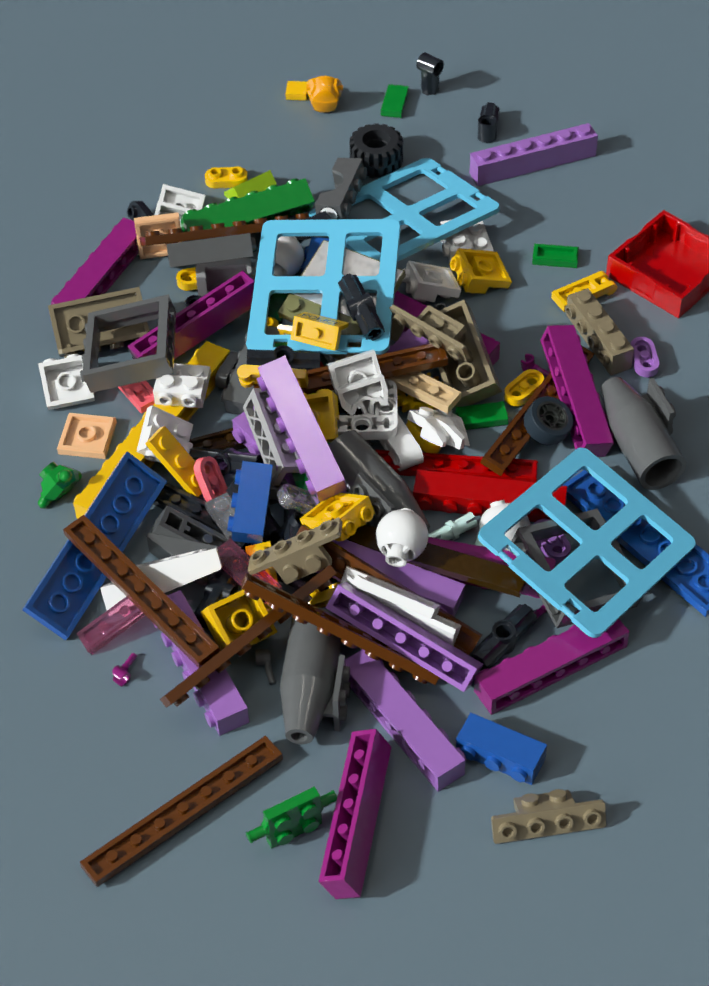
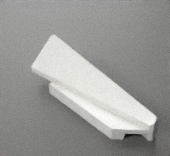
[100,548,222,616]
[340,566,461,646]

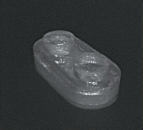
[277,484,320,514]

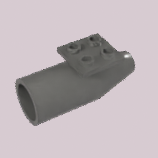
[601,377,686,490]
[328,430,430,531]
[280,607,351,744]

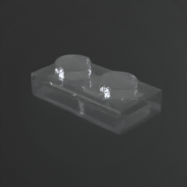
[205,492,235,543]

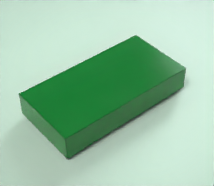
[381,84,409,118]
[532,244,579,268]
[456,401,508,430]

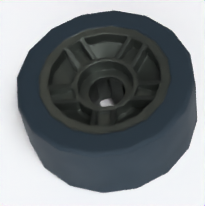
[524,396,573,445]

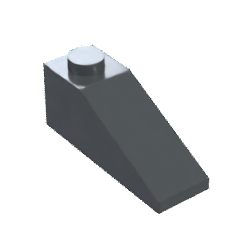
[151,506,234,562]
[147,532,223,585]

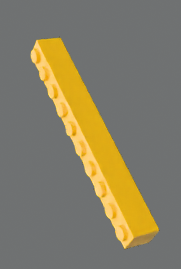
[73,341,230,519]

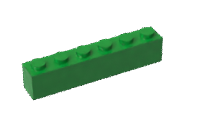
[180,178,315,241]

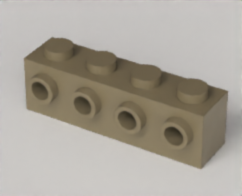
[565,288,634,376]

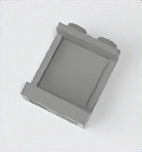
[195,257,256,297]

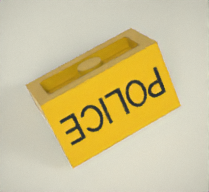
[291,312,349,351]

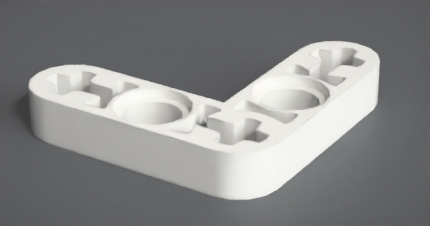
[337,379,398,440]

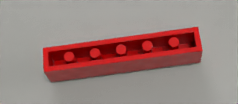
[413,469,567,522]

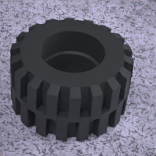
[349,123,403,178]

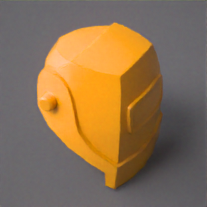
[306,76,343,112]

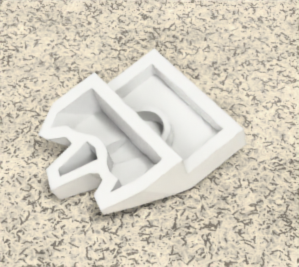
[154,184,205,229]
[327,349,388,416]
[407,407,470,449]

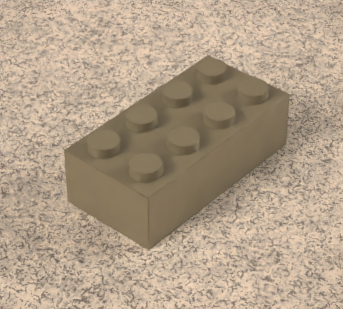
[429,300,502,407]

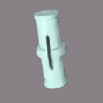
[428,512,478,540]

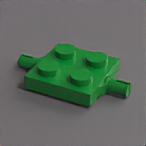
[246,786,337,849]

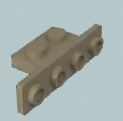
[390,304,470,362]
[248,518,342,584]
[491,789,606,844]

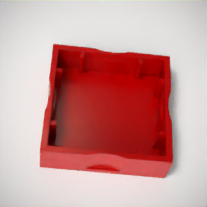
[606,210,709,319]

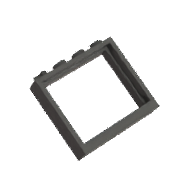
[166,233,257,268]
[80,294,176,393]
[511,509,643,628]

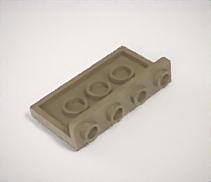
[48,287,149,358]

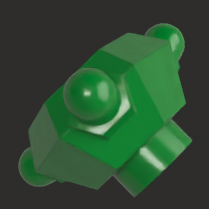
[38,462,82,509]

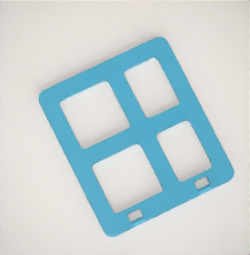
[309,158,500,261]
[246,219,400,354]
[478,448,695,638]

